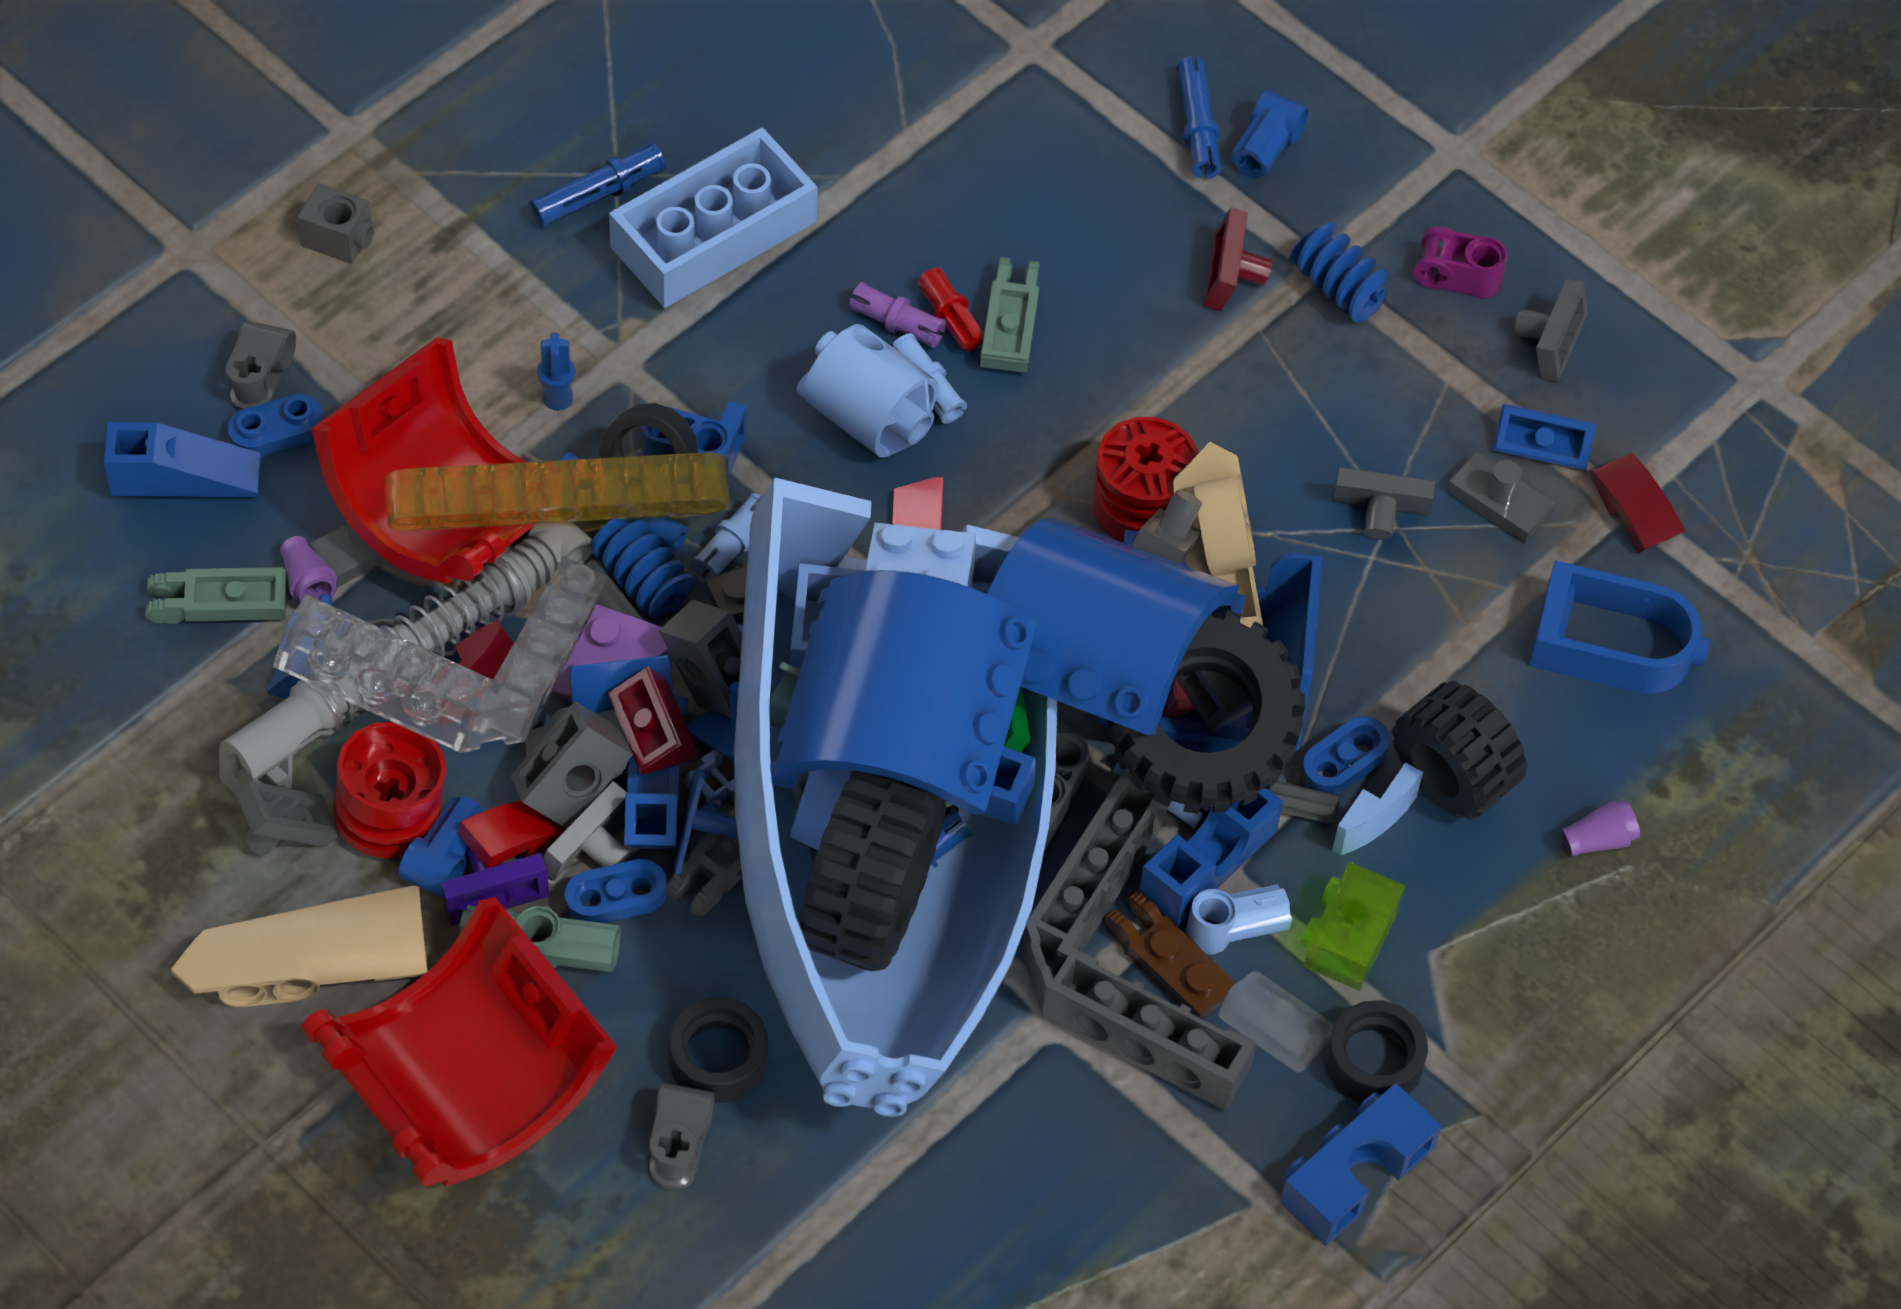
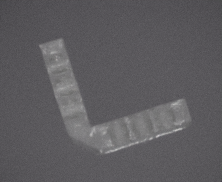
[273,556,609,753]

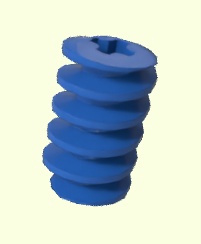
[1288,222,1389,323]
[591,514,696,618]

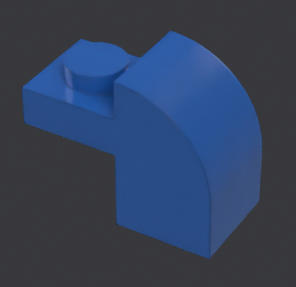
[624,747,680,849]

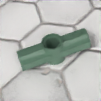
[459,905,621,972]

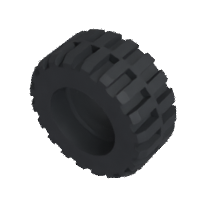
[1106,610,1305,814]
[799,771,947,972]

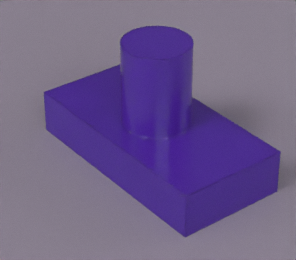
[441,848,549,926]

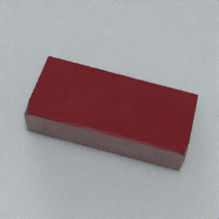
[608,666,698,775]

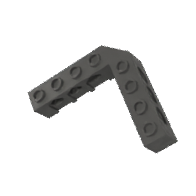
[1022,769,1257,1111]

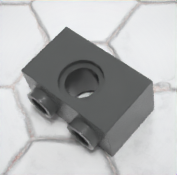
[658,600,742,718]
[510,701,633,829]

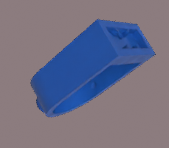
[1529,560,1710,693]

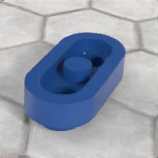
[228,394,324,457]
[1301,716,1390,795]
[565,859,667,923]

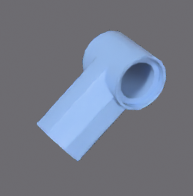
[1185,884,1292,955]

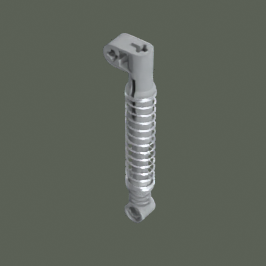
[219,510,593,796]

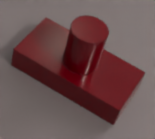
[1203,207,1272,312]

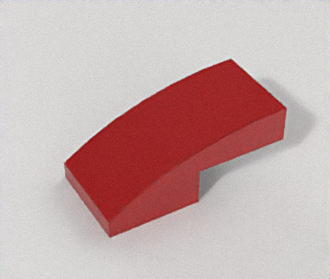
[458,801,566,868]

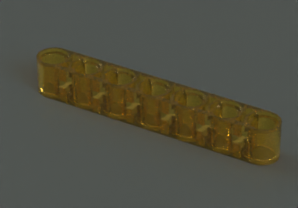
[384,453,730,531]

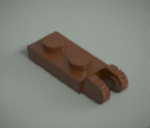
[1103,891,1237,1020]

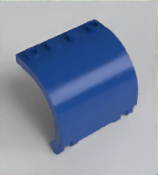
[987,518,1245,735]
[770,570,1038,815]

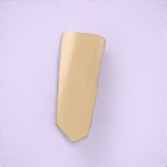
[1173,442,1263,628]
[171,886,428,1007]

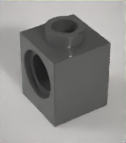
[297,183,375,264]

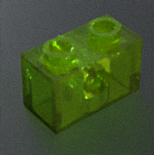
[1301,862,1406,991]

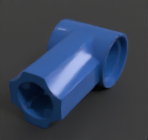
[1231,89,1309,179]
[398,795,485,899]

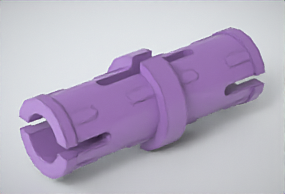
[849,282,946,348]

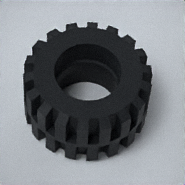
[1392,681,1527,820]

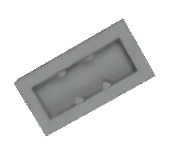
[543,781,630,881]

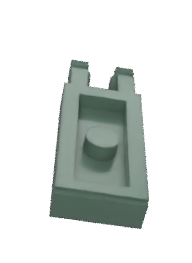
[980,257,1040,373]
[145,567,287,624]

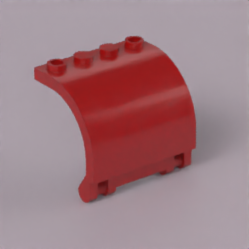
[311,337,595,584]
[301,897,617,1187]

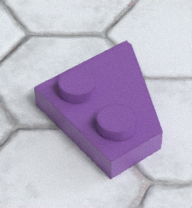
[554,604,669,703]

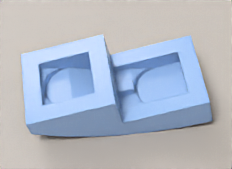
[1332,762,1423,856]

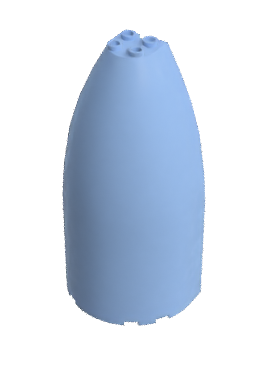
[734,478,1057,1117]

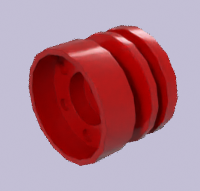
[1092,417,1198,543]
[333,721,446,859]

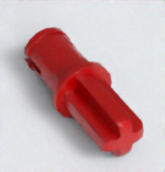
[917,267,984,352]

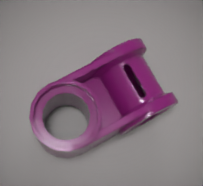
[1413,227,1507,299]

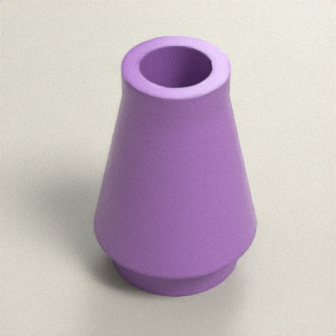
[280,536,337,607]
[1560,800,1640,857]

